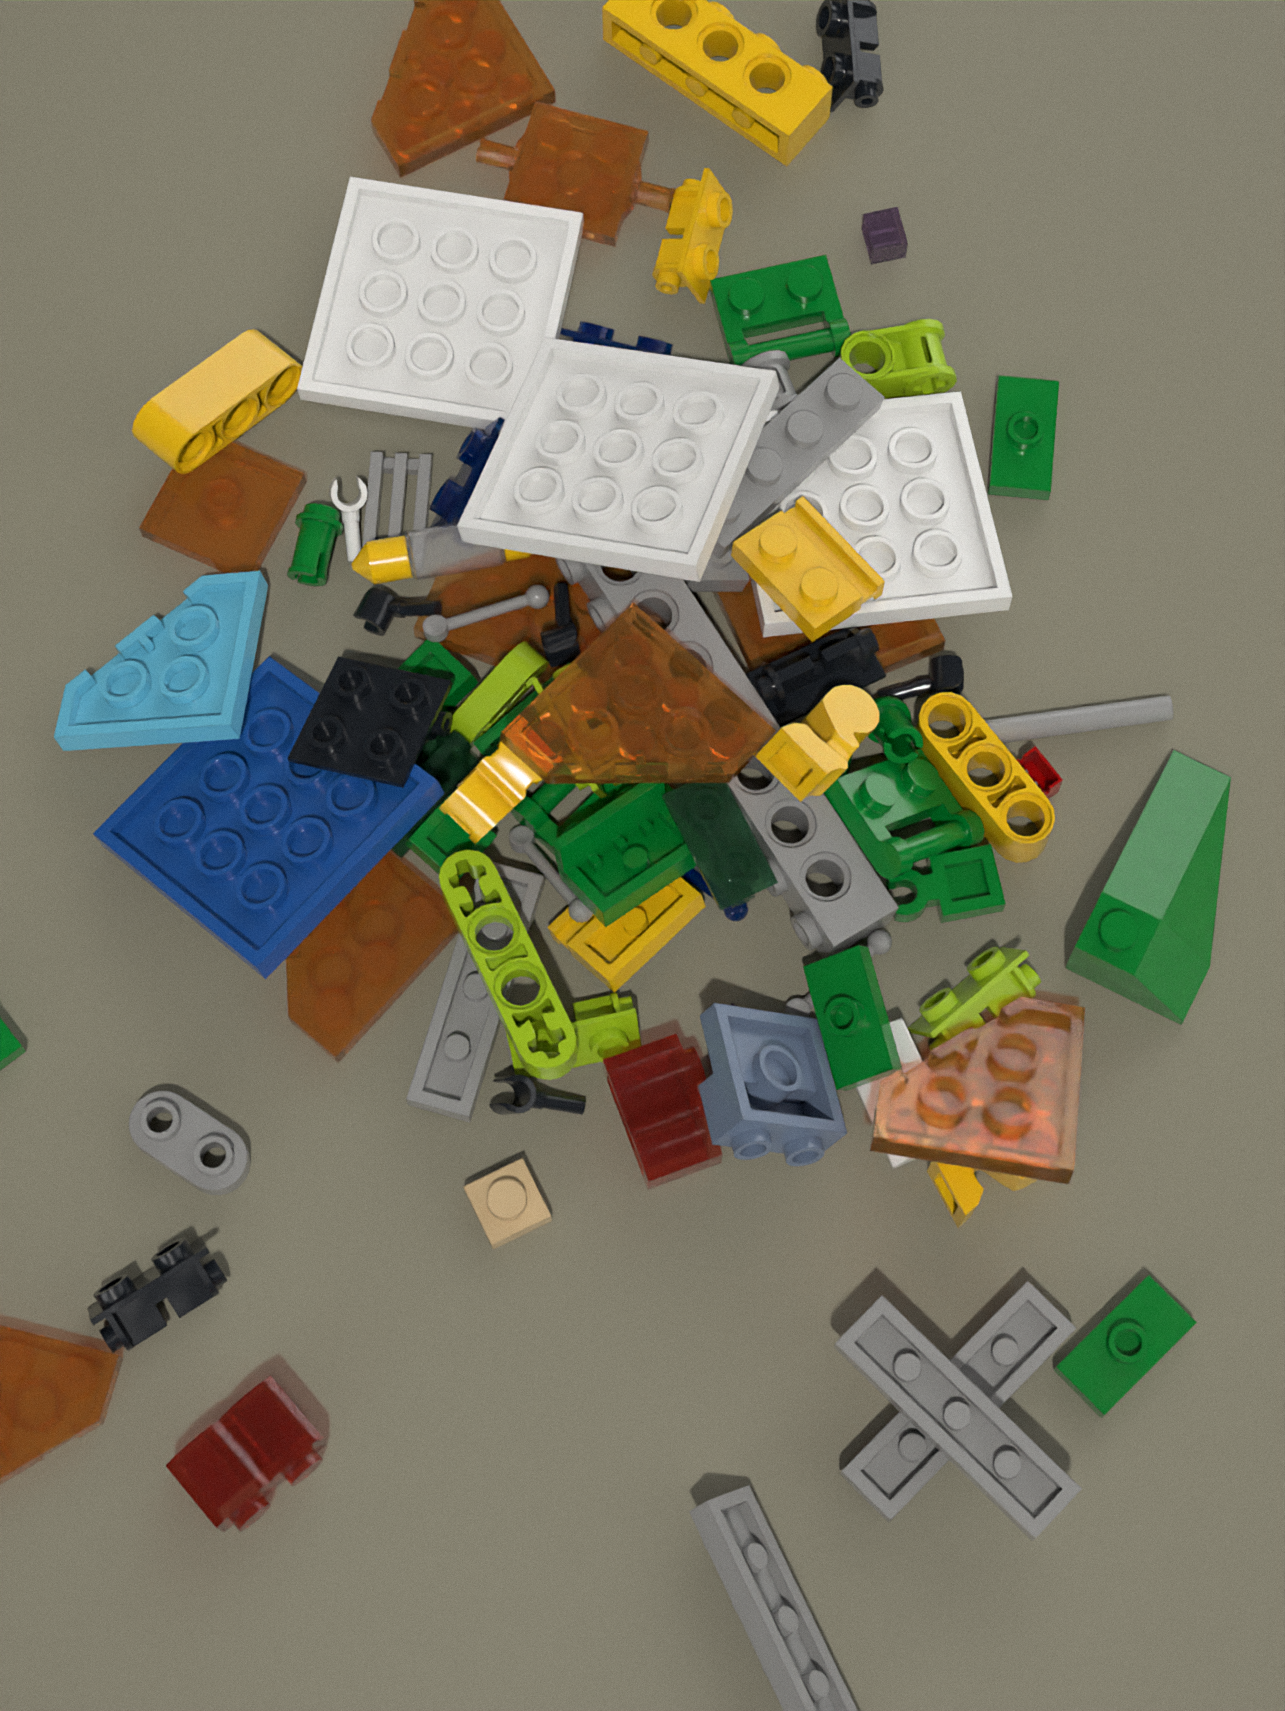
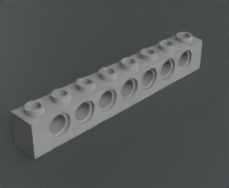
[555,558,899,959]

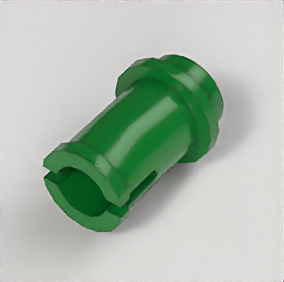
[287,503,344,587]
[868,696,923,764]

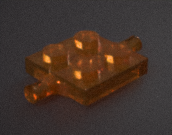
[476,101,675,247]

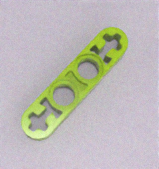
[439,850,578,1080]

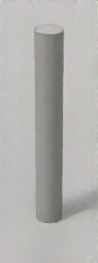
[985,695,1173,743]

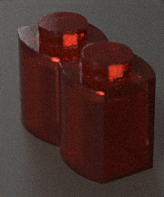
[603,1034,723,1190]
[166,1375,328,1532]

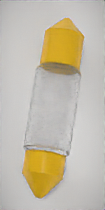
[351,522,532,585]

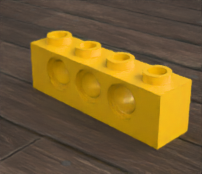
[602,0,833,167]

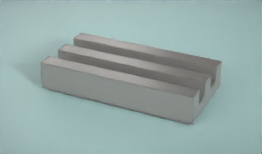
[362,451,433,576]

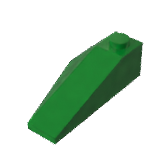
[1065,750,1231,1025]

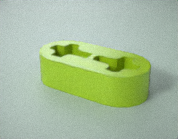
[450,640,549,750]

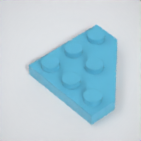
[54,571,268,751]

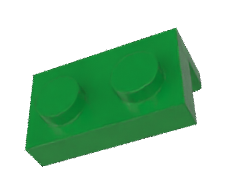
[553,775,709,927]

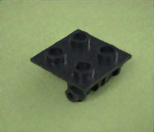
[287,656,453,788]

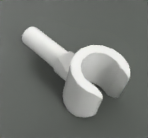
[328,476,368,563]

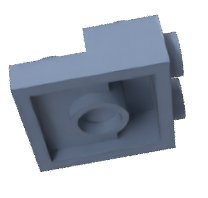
[698,1003,847,1166]

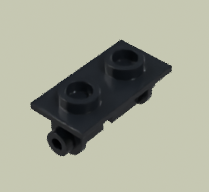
[816,0,884,112]
[745,627,886,727]
[87,1237,228,1353]

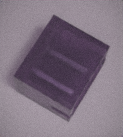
[861,207,908,265]

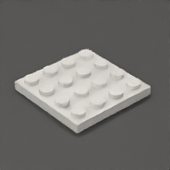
[297,177,584,432]
[457,337,779,582]
[750,391,1013,637]

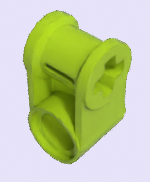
[839,319,957,399]

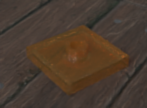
[139,442,307,573]

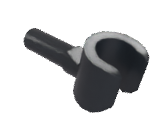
[540,583,581,668]
[353,588,442,636]
[878,655,964,700]
[489,1075,586,1115]

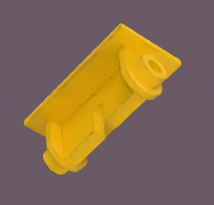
[652,168,733,304]

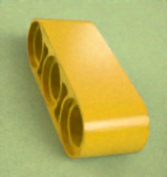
[132,329,302,474]
[915,692,1055,863]

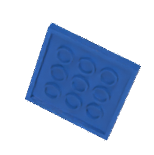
[93,656,445,979]

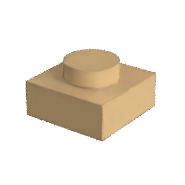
[463,1158,552,1250]

